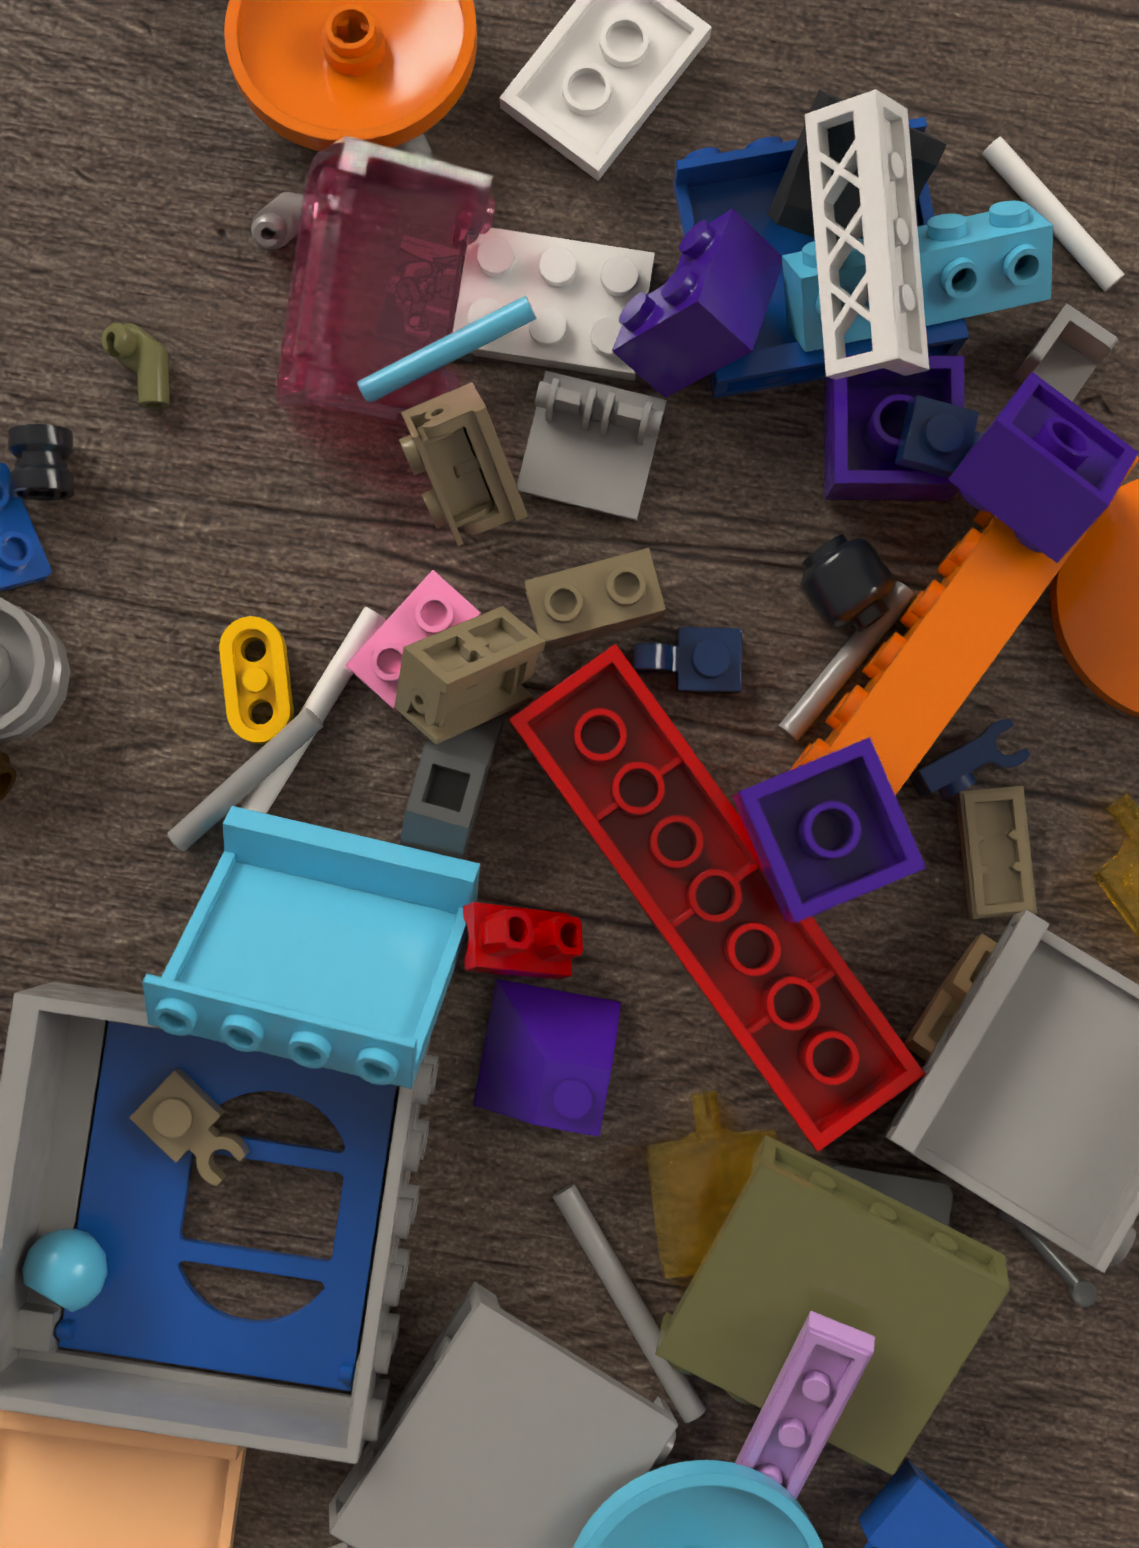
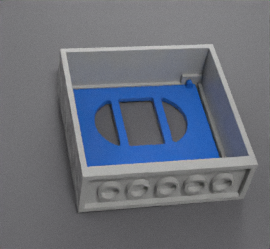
[0,982,439,1464]

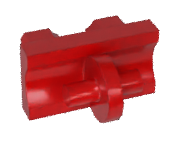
[463,902,583,980]

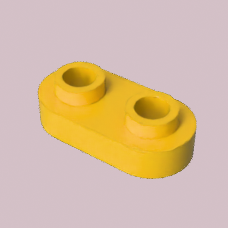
[219,616,294,744]

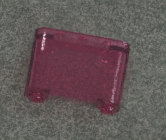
[276,136,495,428]

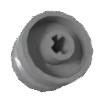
[0,597,71,743]

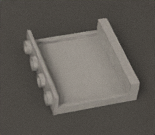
[882,910,1139,1273]
[329,1282,678,1548]

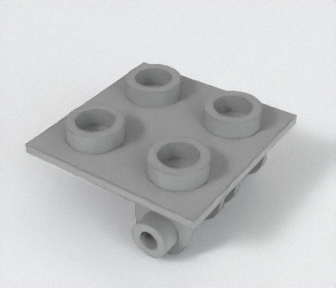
[517,371,667,521]

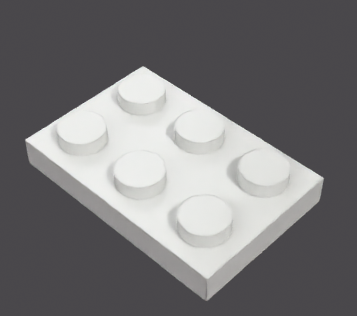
[499,0,712,181]
[452,224,655,381]

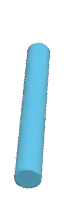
[357,295,537,404]

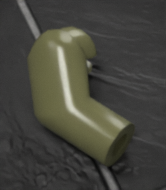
[102,323,170,409]

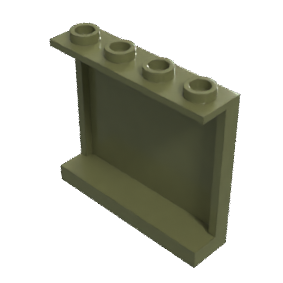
[655,1135,1010,1475]

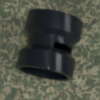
[8,424,74,501]

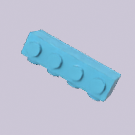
[782,201,1053,352]

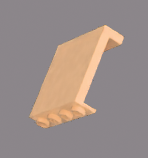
[0,1410,247,1548]

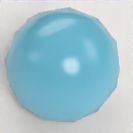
[22,1228,108,1312]

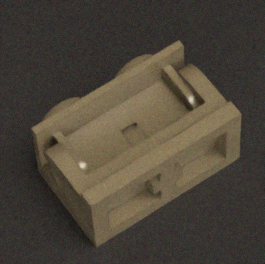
[399,382,528,546]
[524,548,666,653]
[394,606,546,745]

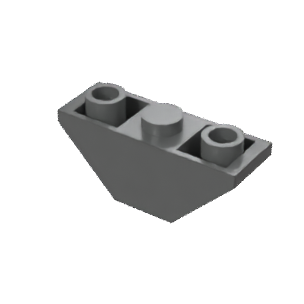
[399,712,507,860]

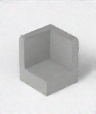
[1012,303,1118,401]

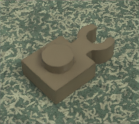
[129,1067,250,1186]

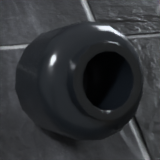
[800,534,896,632]

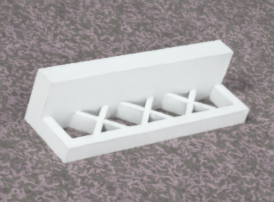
[805,89,929,380]

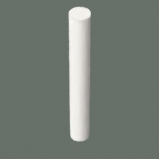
[982,136,1125,292]

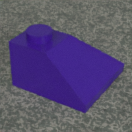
[473,979,621,1137]

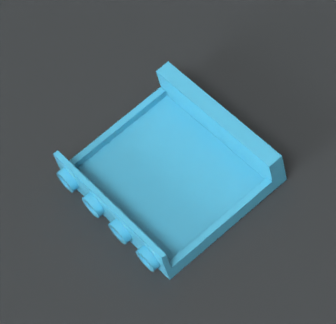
[143,806,480,1089]

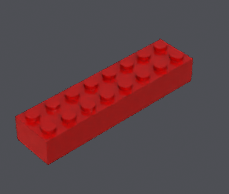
[509,644,925,1152]

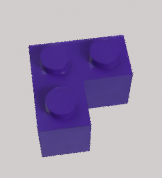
[612,208,783,398]

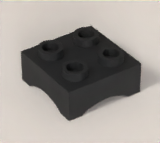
[767,90,947,242]

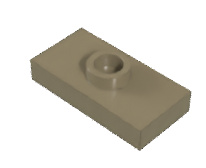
[955,786,1037,919]

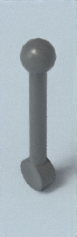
[997,1208,1098,1307]

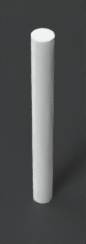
[240,607,386,814]

